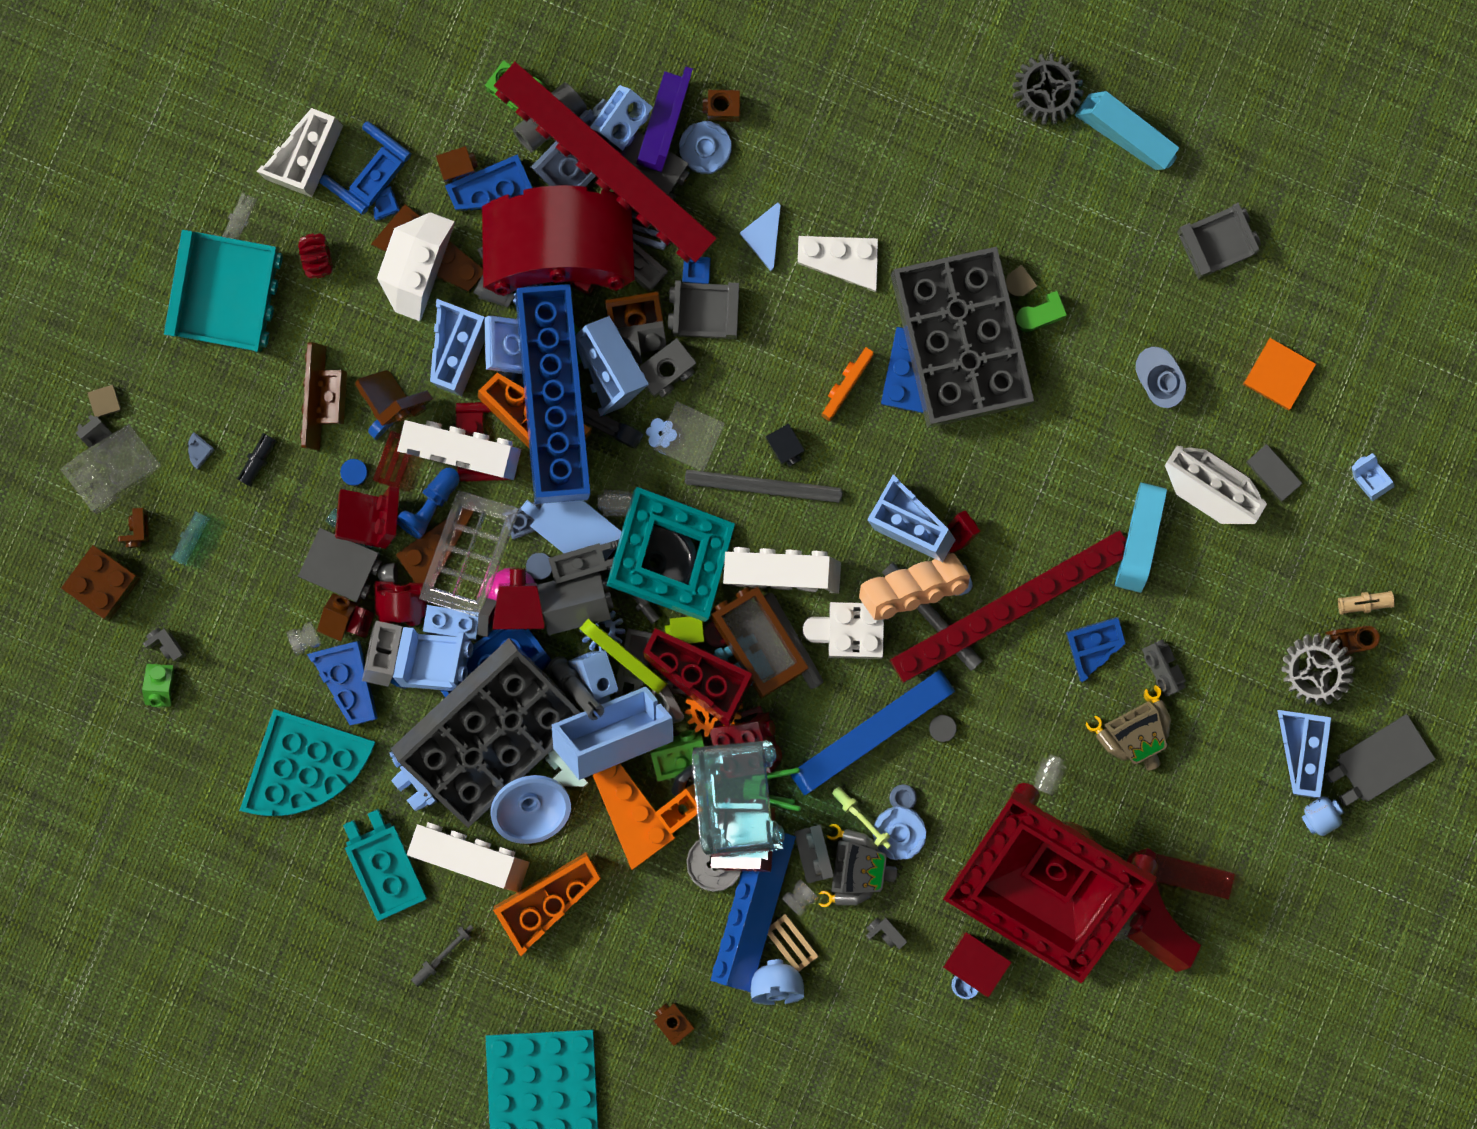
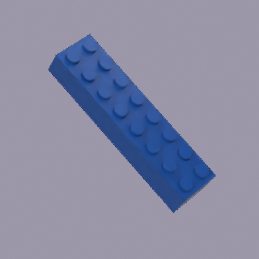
[515,284,590,504]

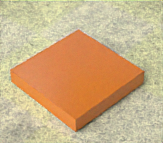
[1243,338,1316,411]

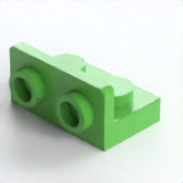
[650,730,709,781]

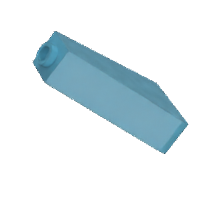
[1075,91,1179,170]

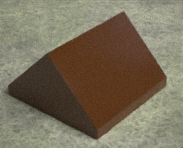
[605,292,665,333]

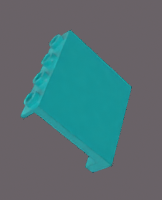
[164,230,283,352]

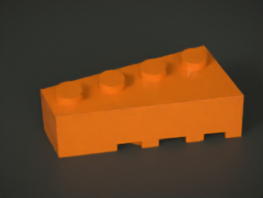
[478,373,592,449]
[593,764,676,870]
[493,852,601,956]

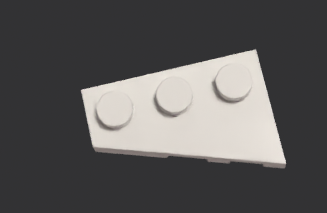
[798,236,878,292]

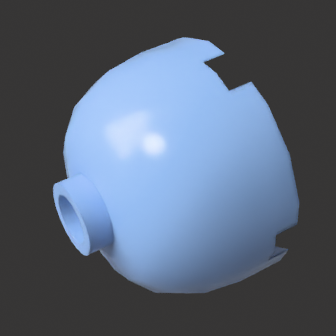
[750,959,804,1005]

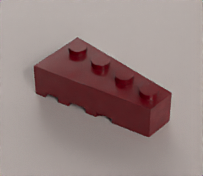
[643,628,753,728]

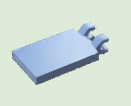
[521,500,622,561]

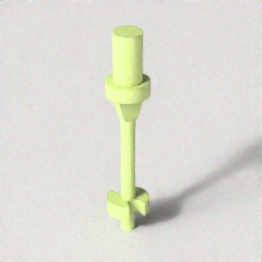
[832,786,891,849]

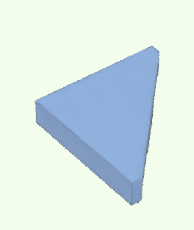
[740,203,780,272]

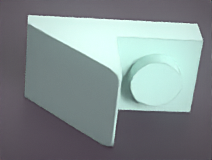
[545,749,589,787]

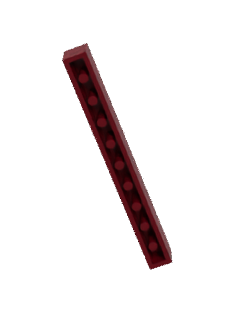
[494,61,716,263]

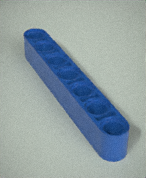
[790,669,955,796]

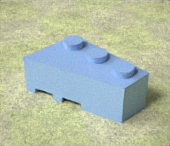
[575,316,649,417]
[868,475,955,563]

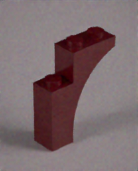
[1127,848,1201,972]

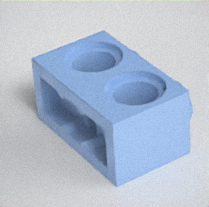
[590,85,653,151]
[423,605,479,642]

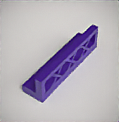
[636,66,693,172]

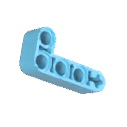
[1115,482,1167,593]

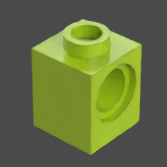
[665,616,704,645]

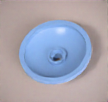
[490,775,571,844]

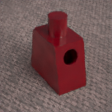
[493,568,544,629]

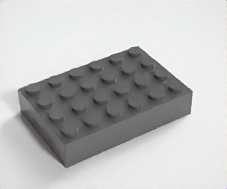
[891,247,1034,428]
[391,638,582,828]

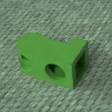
[1015,291,1067,333]

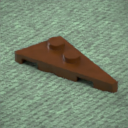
[396,502,476,595]

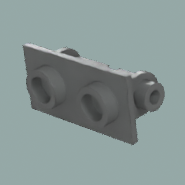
[1142,639,1186,697]

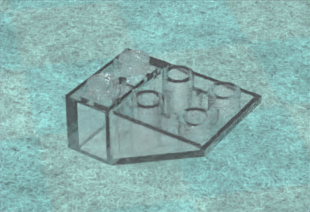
[60,424,161,514]

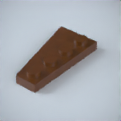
[371,205,483,293]

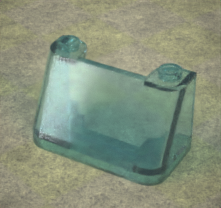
[692,741,784,857]

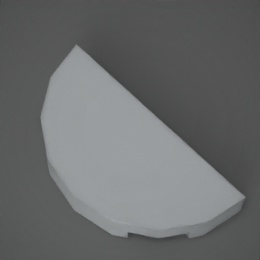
[652,675,684,724]

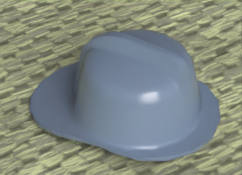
[1136,347,1187,408]

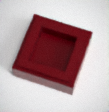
[347,606,374,638]

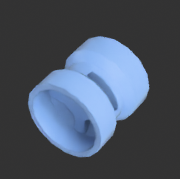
[951,976,978,999]

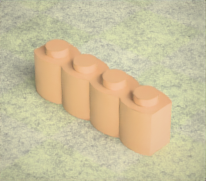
[859,553,970,620]

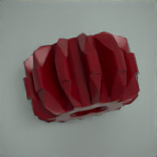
[298,233,333,279]

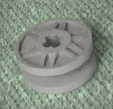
[687,835,741,892]

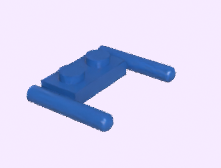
[320,121,411,215]

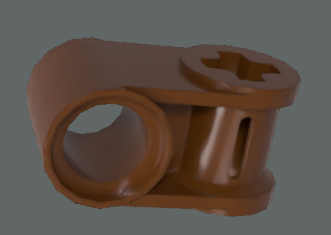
[1325,626,1380,659]

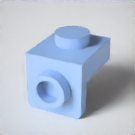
[1352,453,1394,501]

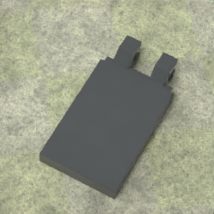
[1324,714,1435,806]

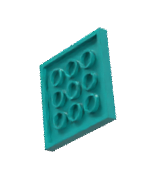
[485,1029,598,1129]

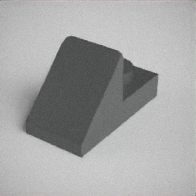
[618,321,666,364]

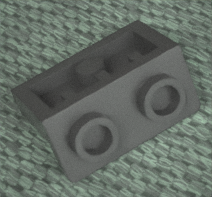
[794,825,834,883]

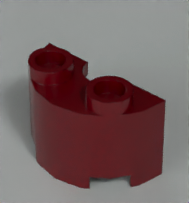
[375,581,428,626]

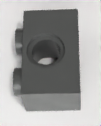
[639,338,697,398]

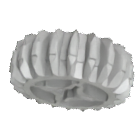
[1282,633,1355,706]

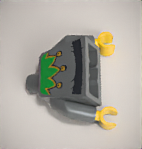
[819,824,897,907]

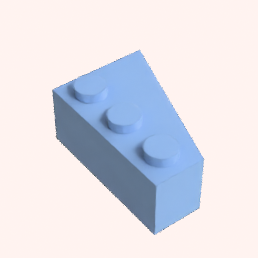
[430,299,485,397]
[1277,710,1331,799]

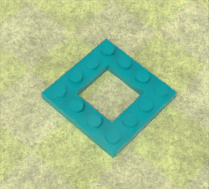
[606,487,735,622]

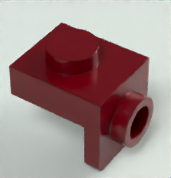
[946,510,981,554]

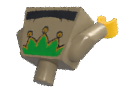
[1086,685,1171,770]

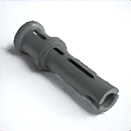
[546,656,604,720]

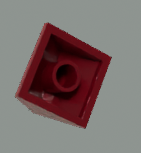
[943,932,1011,997]

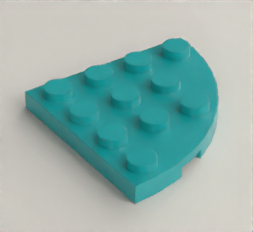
[239,709,376,816]

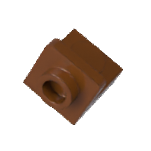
[118,508,149,548]

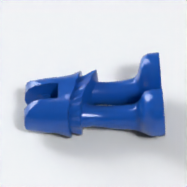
[397,468,459,539]

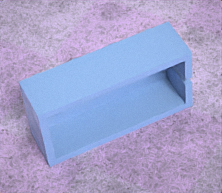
[552,687,673,780]

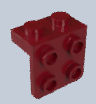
[710,712,782,779]

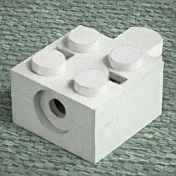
[803,602,884,659]

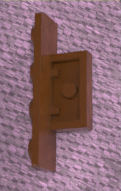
[300,342,347,451]

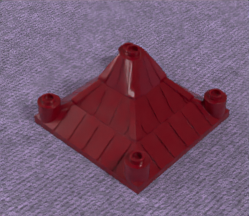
[943,783,1158,984]

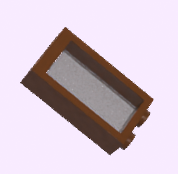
[710,586,808,699]

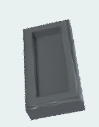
[1246,444,1302,502]

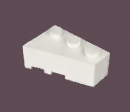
[257,108,343,197]

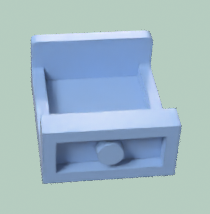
[393,627,473,691]

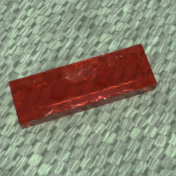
[1155,854,1235,900]

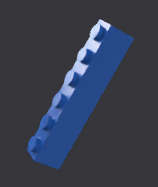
[711,830,796,992]

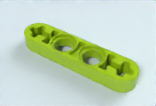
[579,618,667,694]

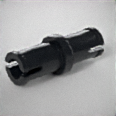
[236,433,278,487]

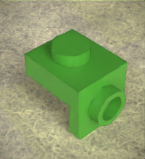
[142,664,174,707]

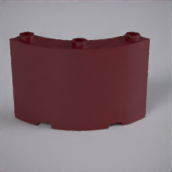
[482,185,635,296]

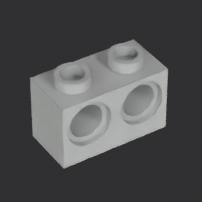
[362,621,402,686]

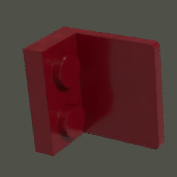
[335,486,400,549]

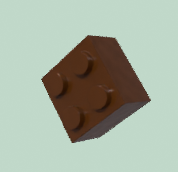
[61,545,141,621]

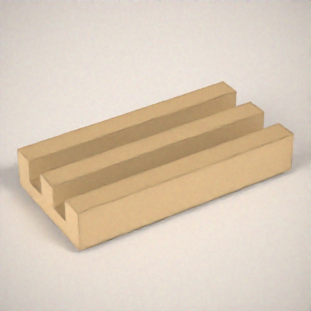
[767,914,818,972]

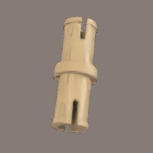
[1338,591,1394,615]

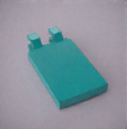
[343,808,427,921]

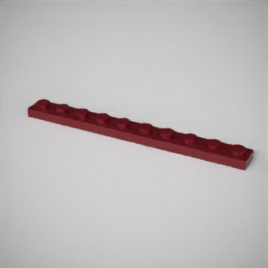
[890,530,1126,684]

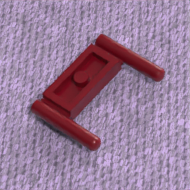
[456,402,516,482]

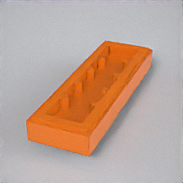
[822,347,874,421]

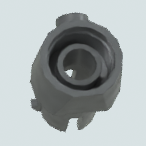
[512,82,588,153]

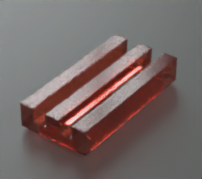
[373,431,411,488]

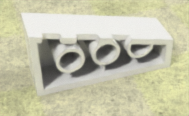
[397,420,521,480]
[723,547,841,594]
[407,822,530,892]

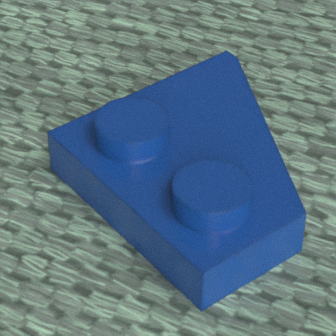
[1066,617,1125,682]

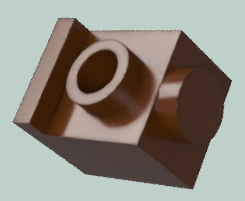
[653,1002,695,1046]

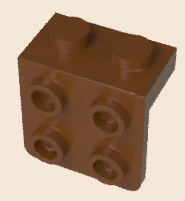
[355,370,433,426]

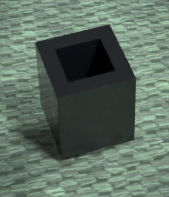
[765,423,804,467]

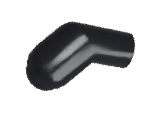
[671,765,703,796]

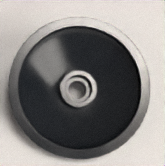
[641,524,697,585]

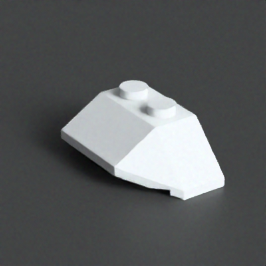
[377,212,456,321]
[1165,446,1267,524]

